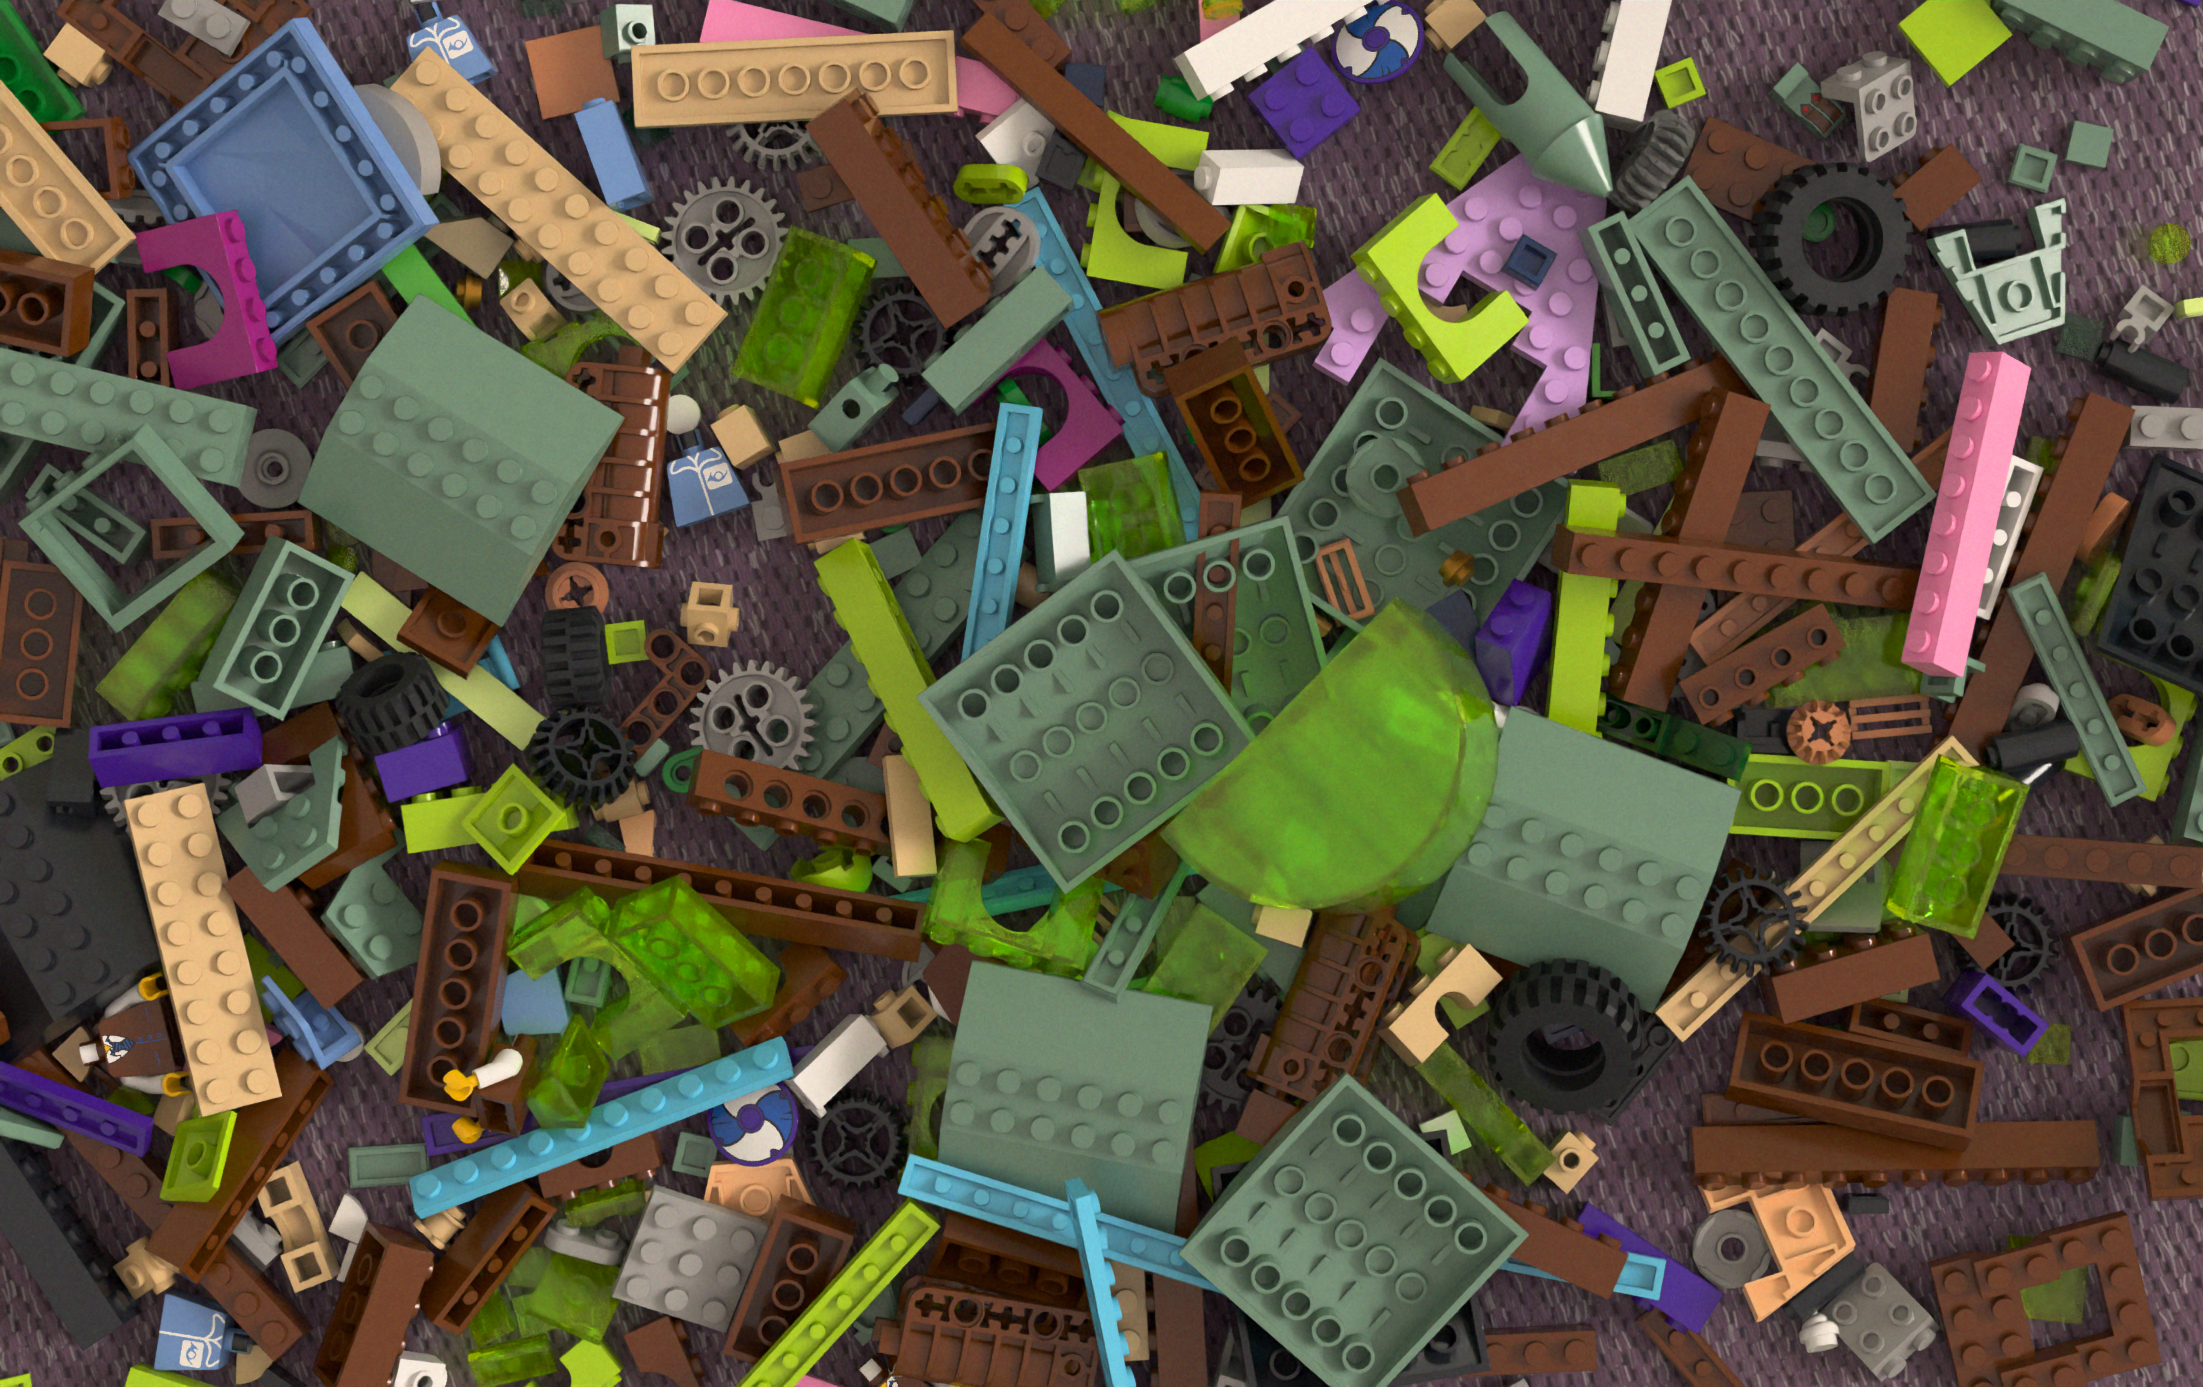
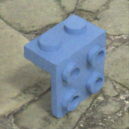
[260,975,362,1070]

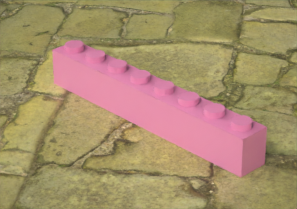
[699,0,1019,126]
[1901,352,2031,677]

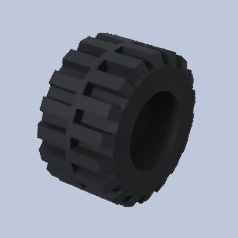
[540,605,612,711]
[335,651,449,754]

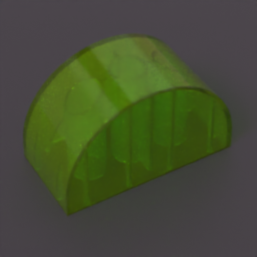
[1159,596,1499,915]

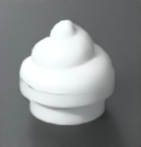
[1799,1311,1840,1353]

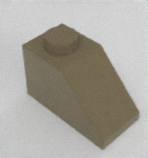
[423,213,514,280]

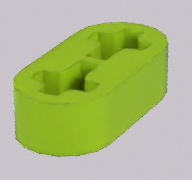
[953,164,1029,204]

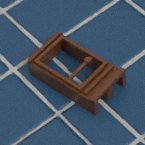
[0,116,135,208]

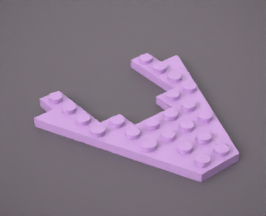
[1307,153,1607,476]

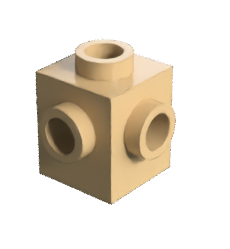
[680,582,740,647]
[113,1235,177,1300]

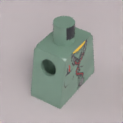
[807,363,900,453]

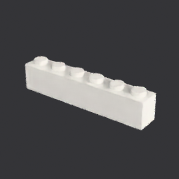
[1174,0,1389,102]

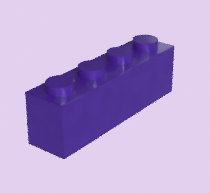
[88,706,263,788]
[1574,1201,1724,1335]

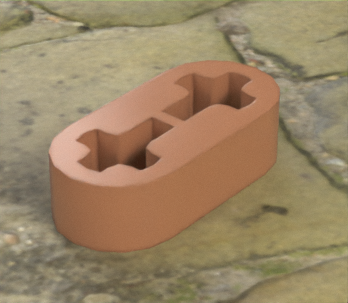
[2074,492,2132,566]
[2107,694,2176,746]

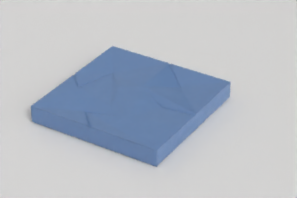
[127,17,440,349]

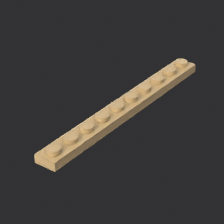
[1653,735,1979,1042]

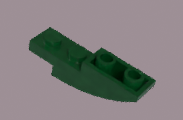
[1596,690,1753,782]

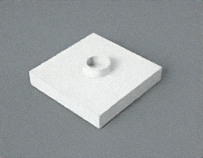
[975,97,1055,193]

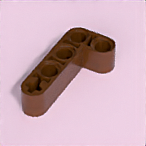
[597,628,714,779]

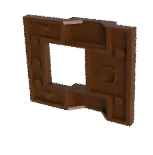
[55,0,314,109]
[2118,997,2203,1201]
[1927,1210,2162,1387]

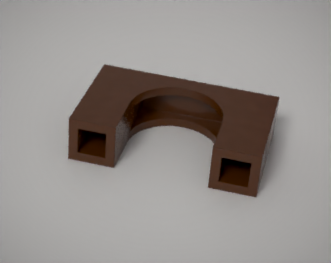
[252,700,399,891]

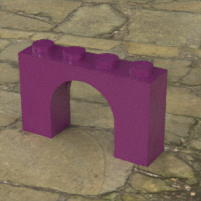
[134,210,278,390]
[971,337,1125,493]

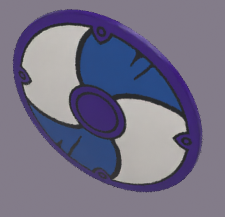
[1331,0,1425,85]
[707,1081,799,1167]

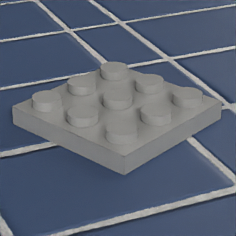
[612,1184,768,1333]

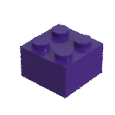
[1247,46,1361,162]
[374,720,476,803]

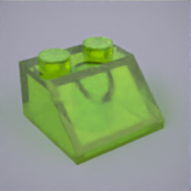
[526,1014,611,1129]

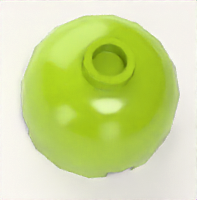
[790,844,873,893]

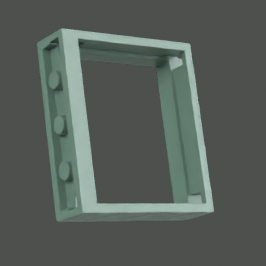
[18,422,244,633]

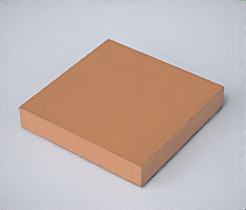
[525,25,622,121]

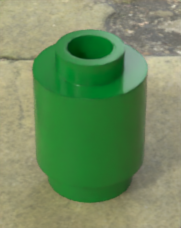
[1153,74,1214,124]

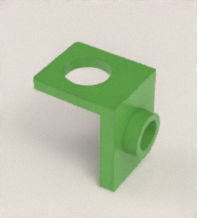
[1588,343,1638,400]

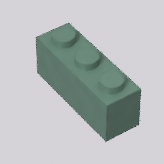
[25,463,152,566]

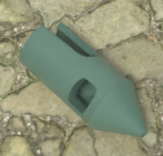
[1443,11,1613,198]

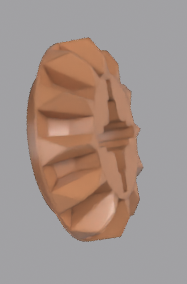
[545,562,610,615]
[1787,700,1852,765]

